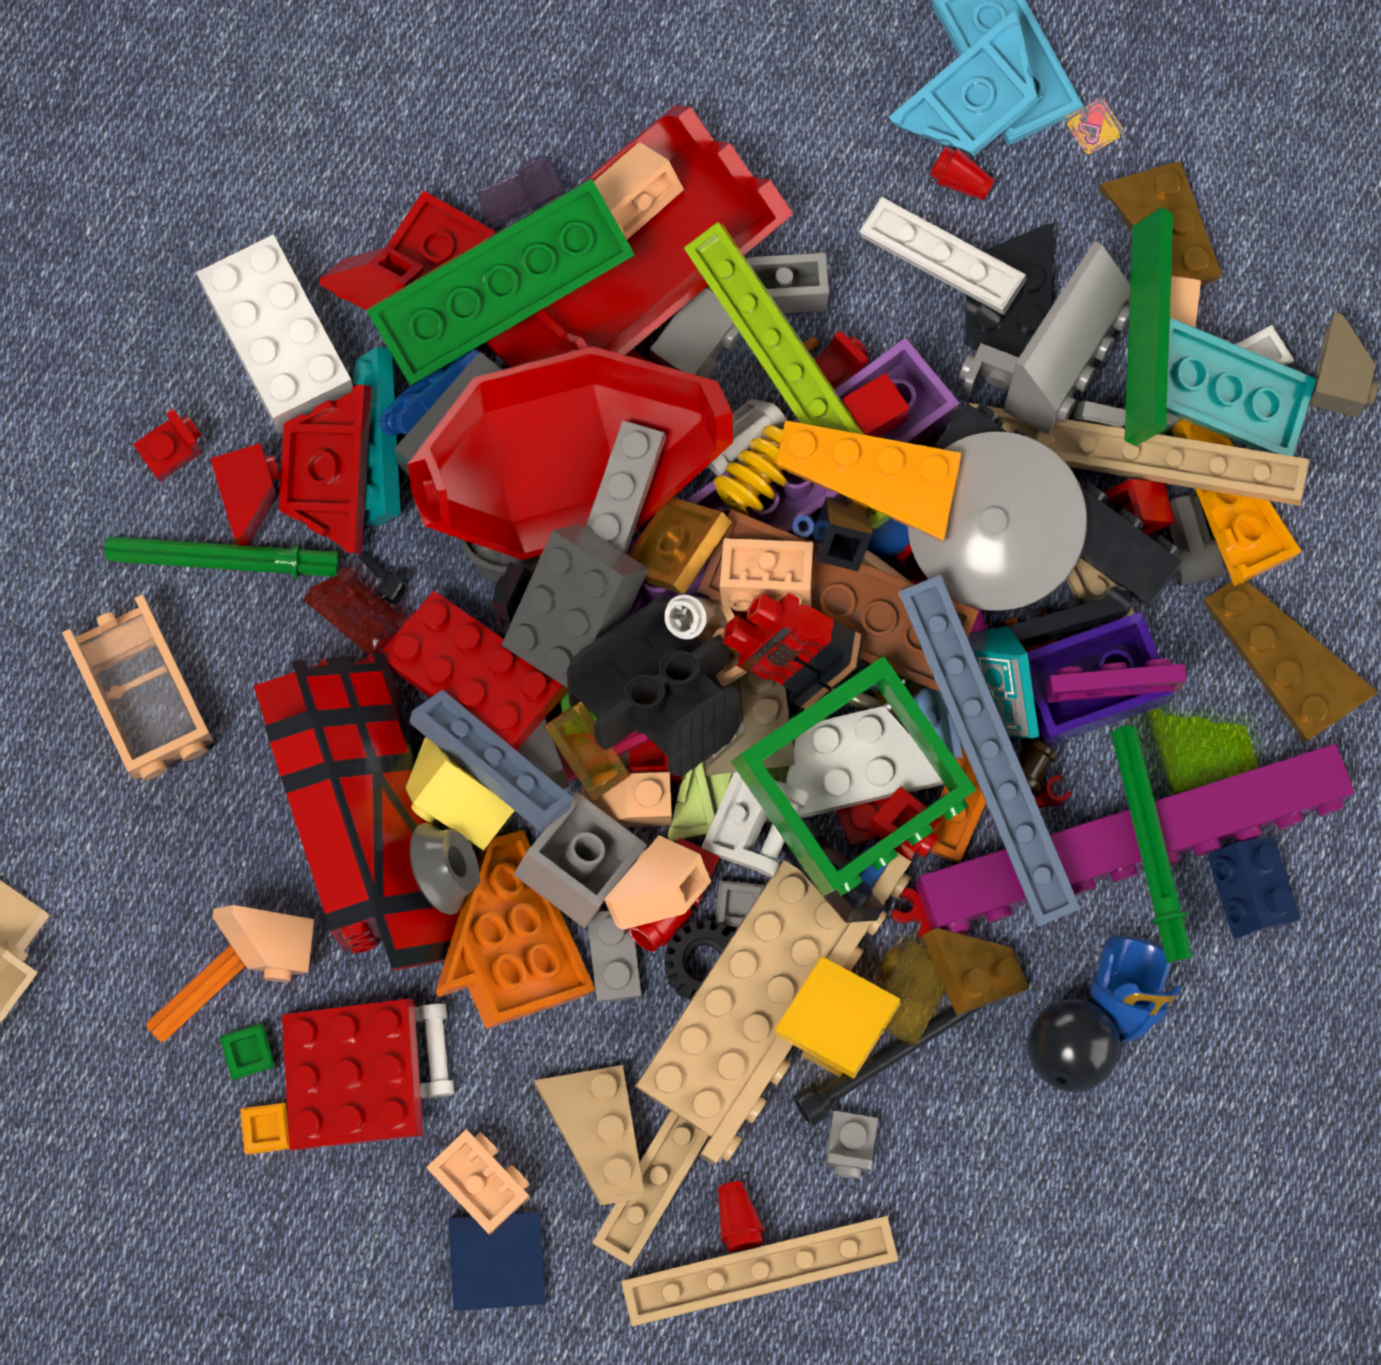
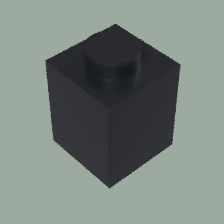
[812,496,873,572]

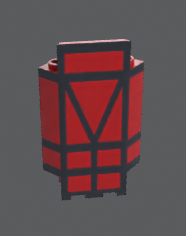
[253,654,461,971]

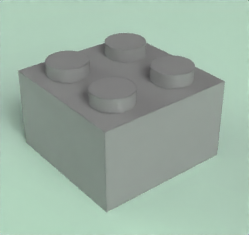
[513,791,647,929]

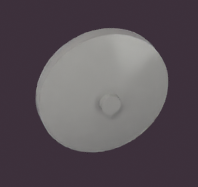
[907,432,1087,611]

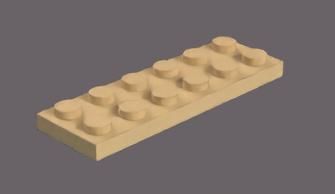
[635,860,849,1137]

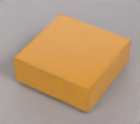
[240,1103,289,1155]

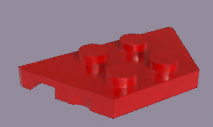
[279,385,372,554]

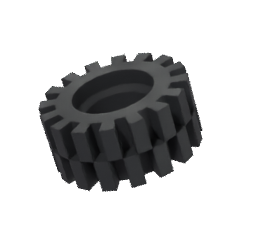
[664,920,734,1000]

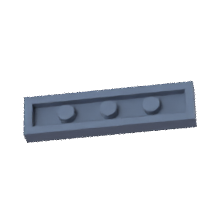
[409,690,574,832]

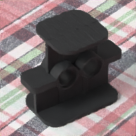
[567,597,741,776]

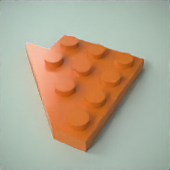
[436,830,596,1029]

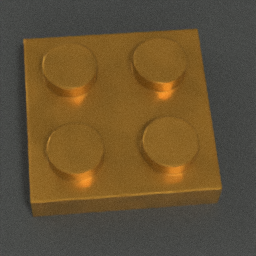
[628,498,732,595]

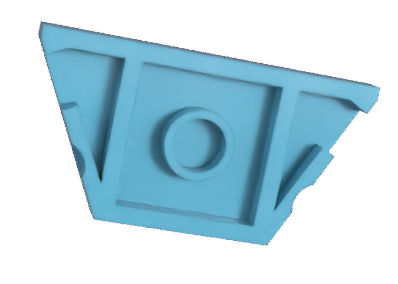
[889,10,1039,157]

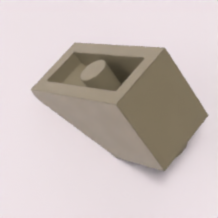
[1309,312,1379,417]

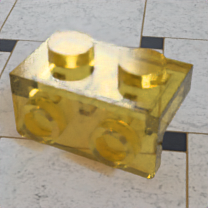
[878,940,945,1046]

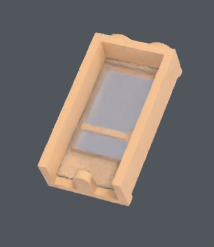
[62,594,214,781]

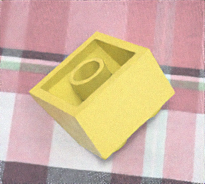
[405,737,515,851]

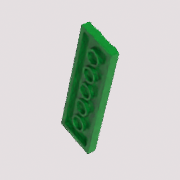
[366,178,635,386]

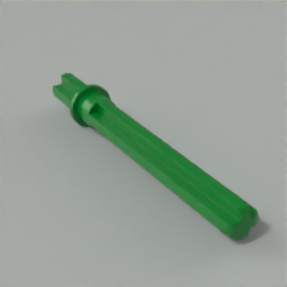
[104,536,340,579]
[1112,725,1192,964]

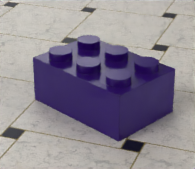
[1027,612,1174,746]

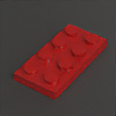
[379,591,568,751]

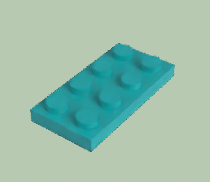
[1167,317,1316,456]

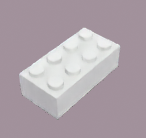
[196,234,353,434]

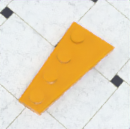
[776,420,962,543]

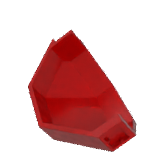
[408,346,733,560]

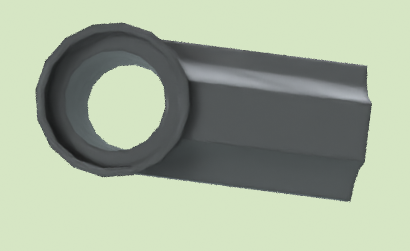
[1166,495,1224,587]

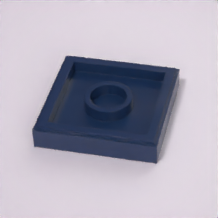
[449,1212,546,1311]

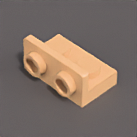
[720,538,814,611]
[426,1129,530,1235]

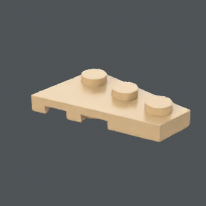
[534,1065,645,1206]

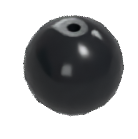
[1027,999,1121,1093]

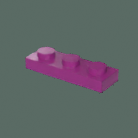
[1045,659,1187,703]

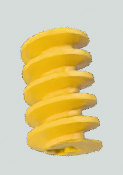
[713,425,787,517]

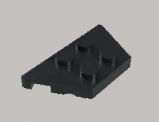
[964,224,1053,358]

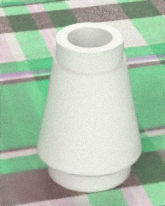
[665,595,717,639]

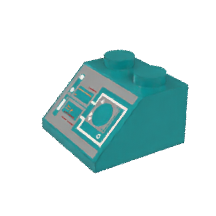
[968,626,1039,738]

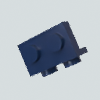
[1208,836,1301,939]

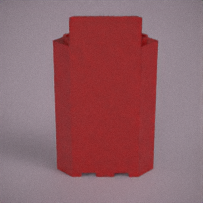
[485,105,793,368]

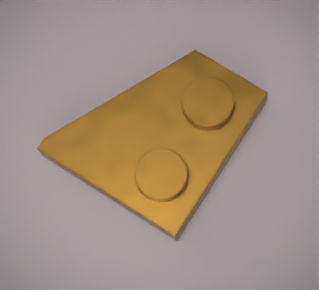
[922,928,1030,1015]

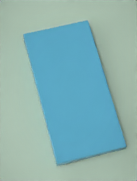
[932,0,1084,146]

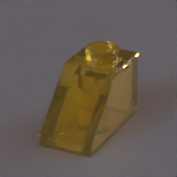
[544,701,631,801]

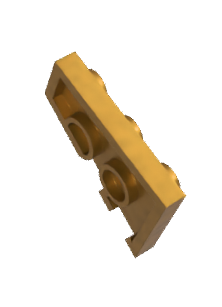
[1099,161,1222,286]

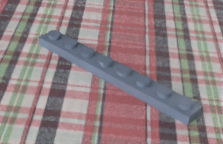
[899,574,1080,927]

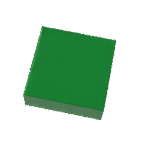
[219,1023,277,1081]

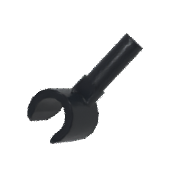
[358,550,406,605]

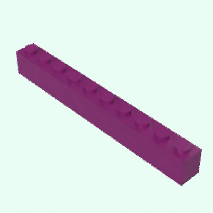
[914,744,1355,934]

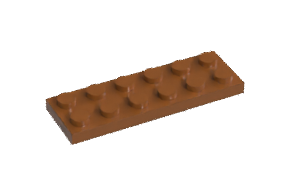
[697,509,979,692]

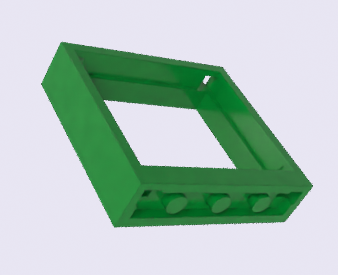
[730,656,976,896]

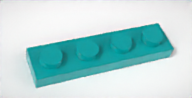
[353,347,401,526]

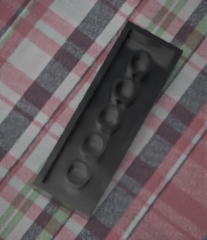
[935,402,1182,609]

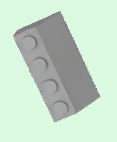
[1003,241,1130,434]

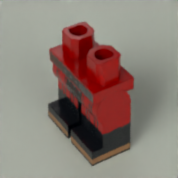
[723,592,863,709]

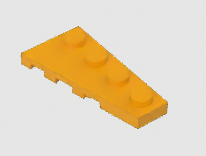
[1171,419,1302,587]

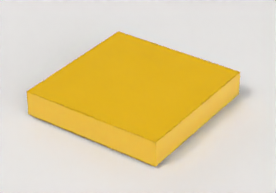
[775,956,900,1078]

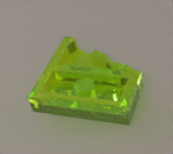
[1147,709,1259,794]

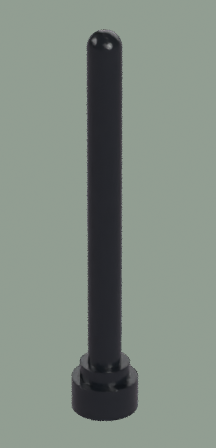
[793,1006,981,1127]

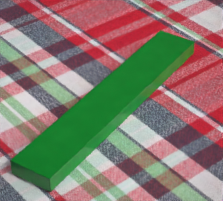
[1124,207,1173,446]

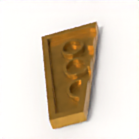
[1202,581,1378,743]

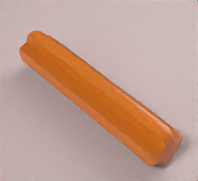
[146,944,245,1042]

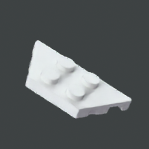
[785,706,944,818]

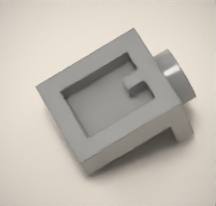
[959,343,1019,397]
[824,1111,878,1179]

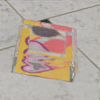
[1065,97,1124,156]

